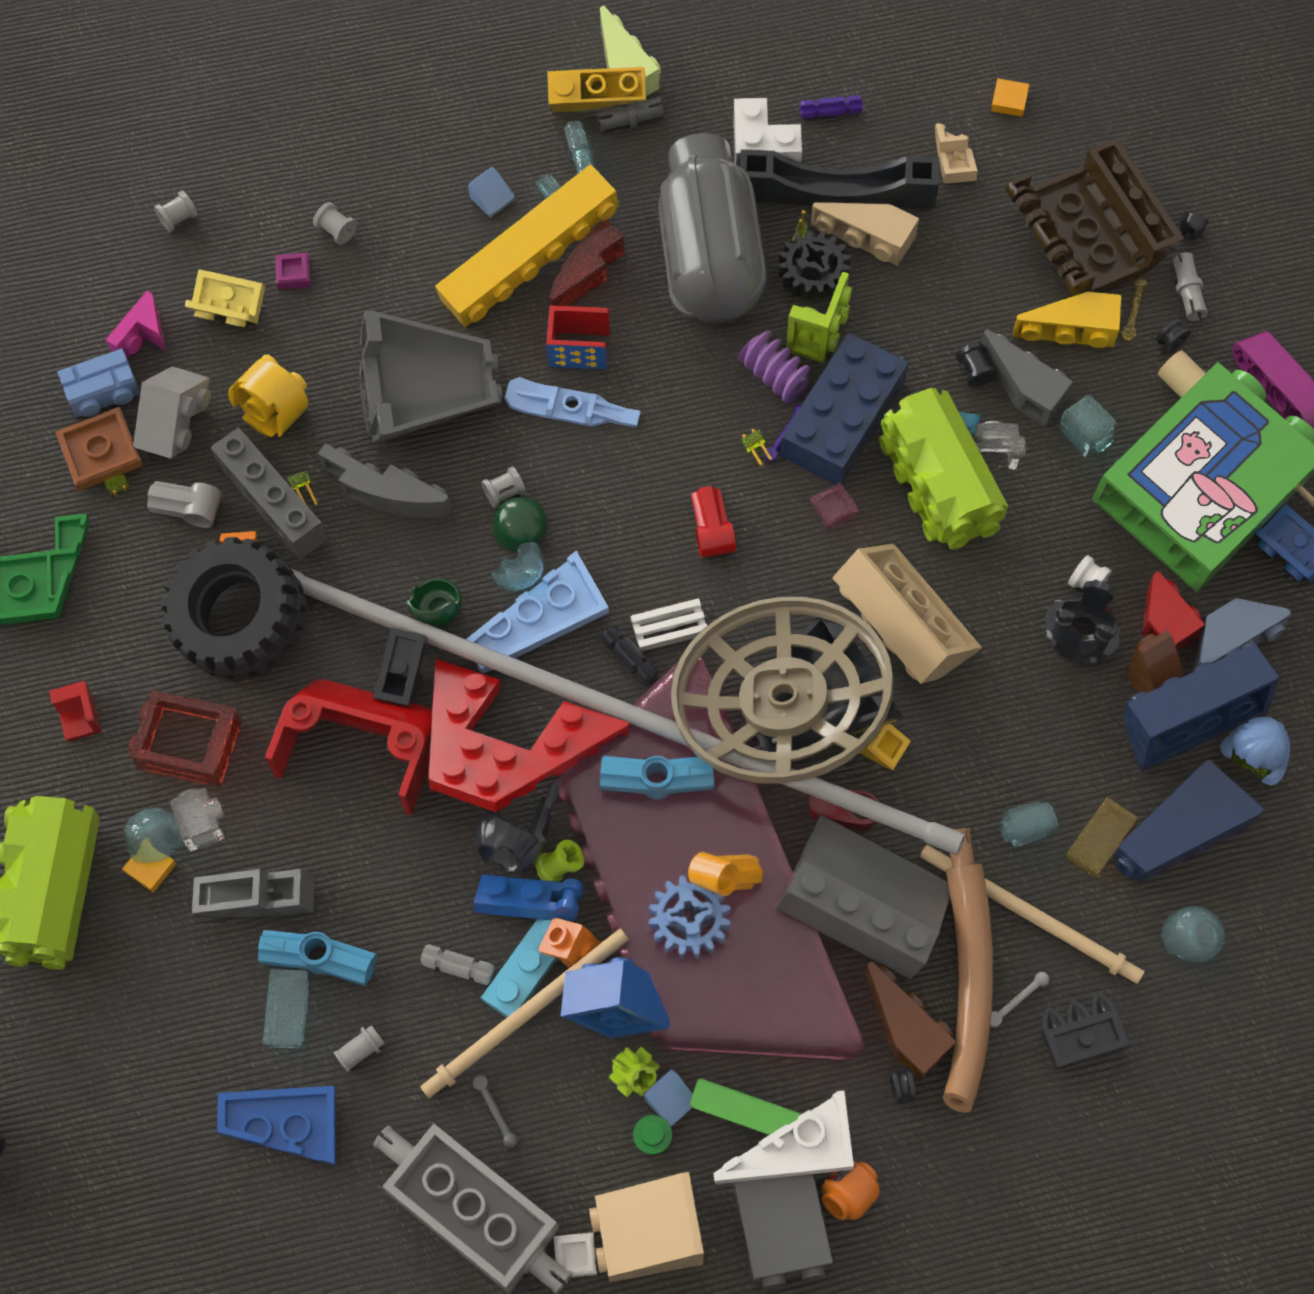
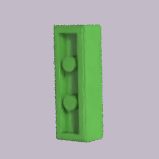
[690,1078,802,1135]

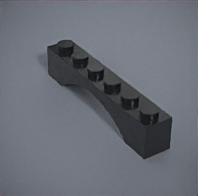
[740,149,939,208]

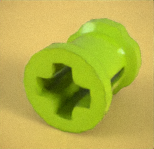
[535,839,584,882]

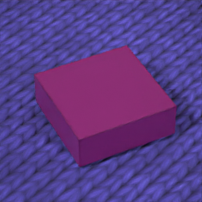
[275,252,311,289]

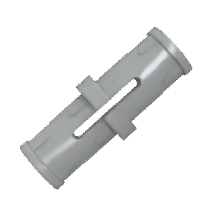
[1172,253,1208,321]

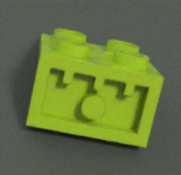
[786,272,853,363]

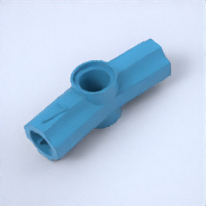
[600,756,714,800]
[258,930,377,987]

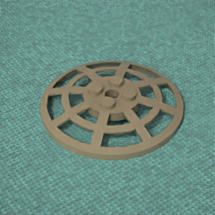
[671,597,894,784]

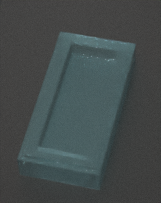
[263,969,310,1048]

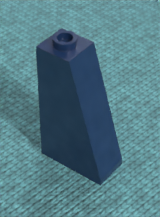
[1112,759,1264,883]

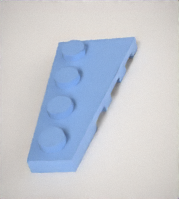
[466,551,609,674]

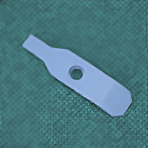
[504,377,640,428]

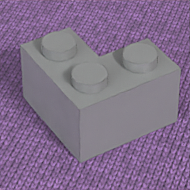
[133,366,211,459]

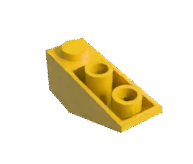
[548,67,646,112]
[1013,292,1121,348]

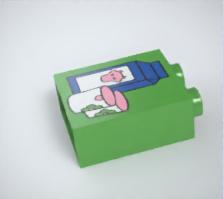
[1092,362,1314,593]

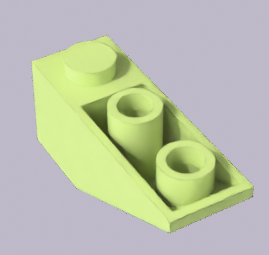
[600,6,661,104]

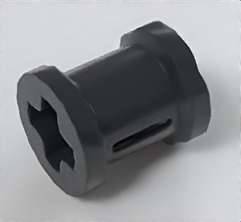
[956,342,997,388]

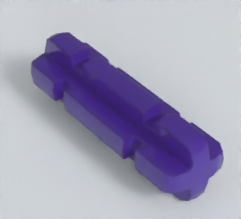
[799,95,863,119]

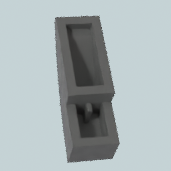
[192,869,315,917]

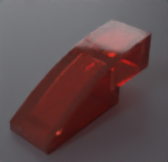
[549,218,624,306]

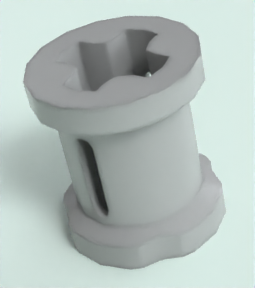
[154,190,198,232]
[313,202,358,245]
[481,466,526,509]

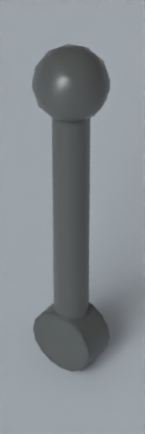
[473,1075,518,1148]

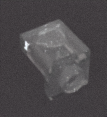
[973,421,1025,469]

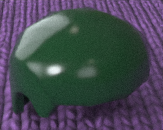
[492,497,548,551]
[406,578,462,627]

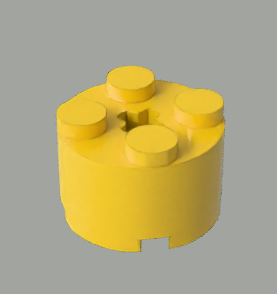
[228,355,309,437]

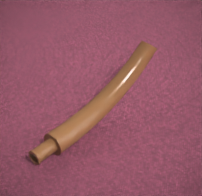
[943,828,993,1113]

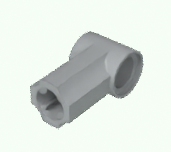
[147,481,222,528]

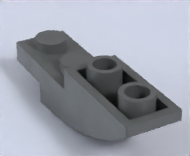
[318,443,452,518]

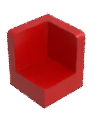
[49,681,102,742]

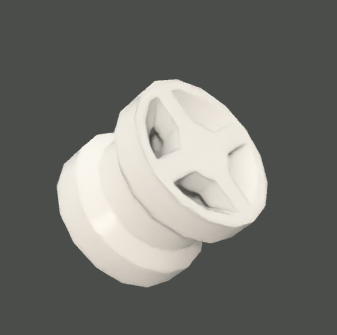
[1068,555,1112,589]

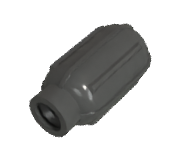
[658,133,767,325]

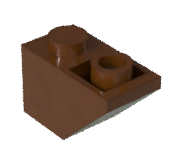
[1125,630,1185,693]

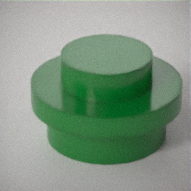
[633,1115,672,1155]

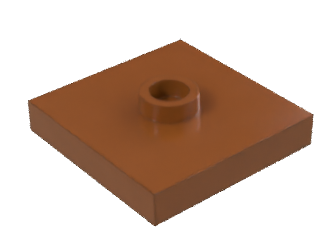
[55,407,143,492]

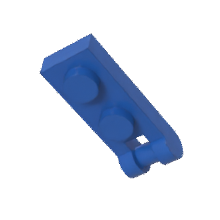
[474,875,584,922]

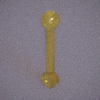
[1122,278,1148,340]

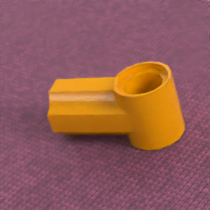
[688,852,763,896]

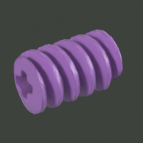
[737,330,810,404]

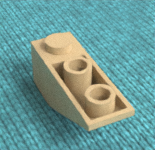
[811,202,919,266]

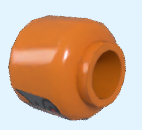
[821,1161,880,1220]

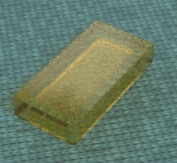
[1065,797,1138,878]

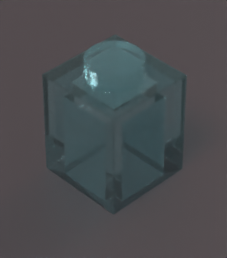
[1058,394,1117,457]

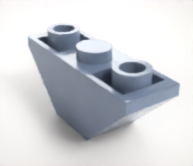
[1194,598,1291,669]

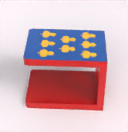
[546,305,610,369]

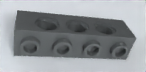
[211,427,327,561]

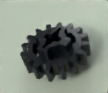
[778,230,851,300]

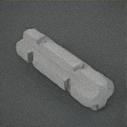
[420,944,494,985]

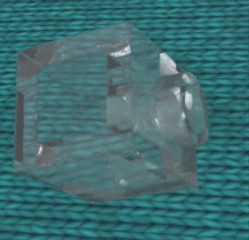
[170,788,225,851]

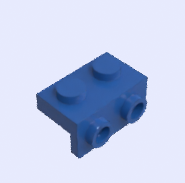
[1255,504,1314,583]

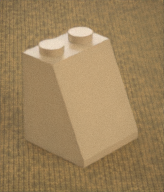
[589,1172,704,1282]

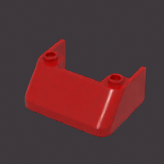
[265,679,432,816]

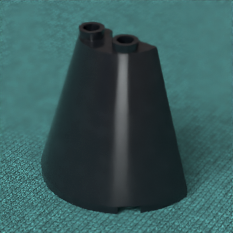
[739,617,903,752]

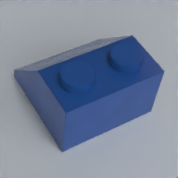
[561,957,670,1039]

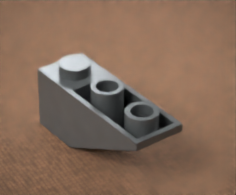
[982,329,1073,427]

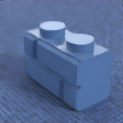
[57,348,140,418]

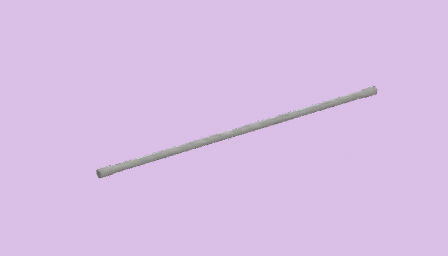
[292,569,965,855]

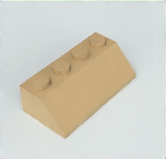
[832,544,982,684]

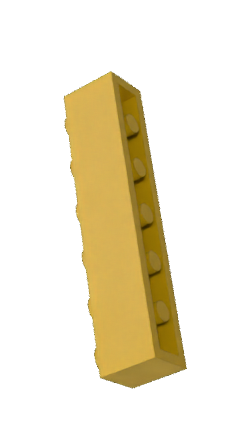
[435,164,619,328]

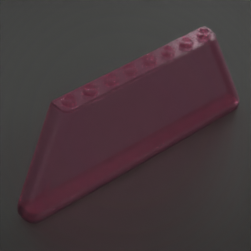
[555,656,864,1060]

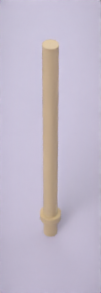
[920,845,1145,984]
[420,928,629,1098]

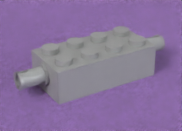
[373,1124,572,1294]

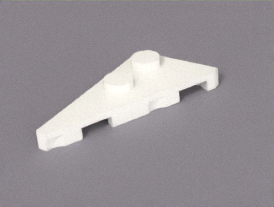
[714,1091,854,1184]

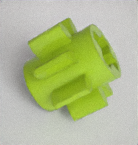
[609,1047,660,1097]

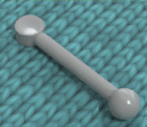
[990,972,1050,1028]

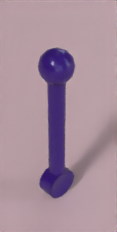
[764,403,802,463]

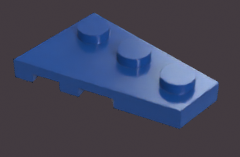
[217,1086,337,1166]

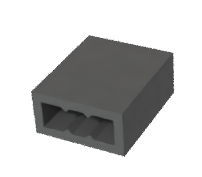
[733,1174,833,1289]

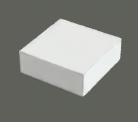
[554,1233,597,1279]

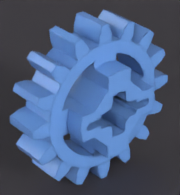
[648,875,731,959]

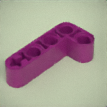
[1232,331,1314,429]

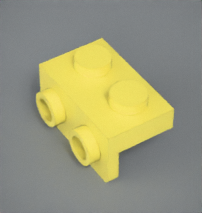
[185,269,266,328]

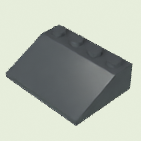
[776,815,950,980]

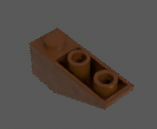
[865,961,956,1082]

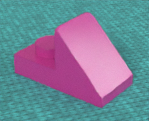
[106,291,166,359]

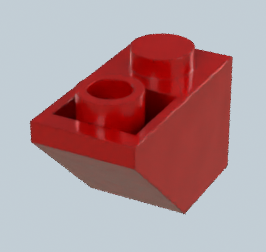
[1142,571,1205,652]

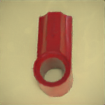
[691,486,736,558]

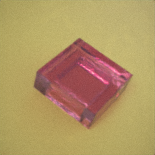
[810,482,858,530]

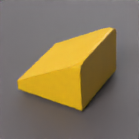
[860,724,911,770]

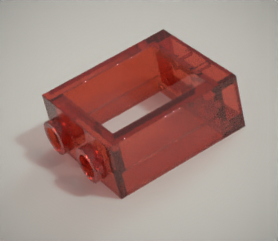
[128,690,242,787]

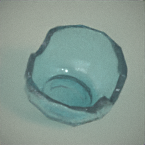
[491,542,545,591]
[123,807,183,863]
[1161,906,1225,963]

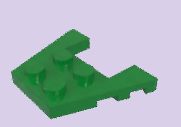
[0,514,90,625]

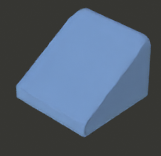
[468,167,516,218]
[644,1069,693,1128]

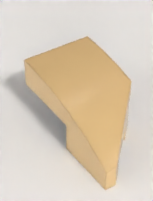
[935,124,977,184]

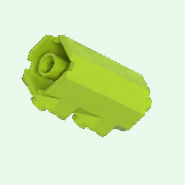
[878,388,1008,550]
[0,796,100,970]

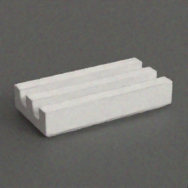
[631,598,707,652]

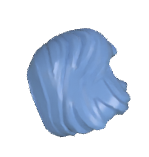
[1220,716,1290,785]

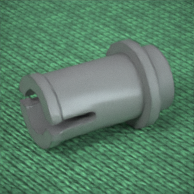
[333,1025,385,1072]

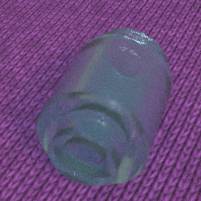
[999,801,1057,847]

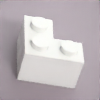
[734,98,802,166]

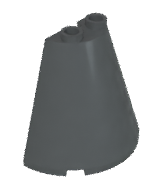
[359,310,502,441]

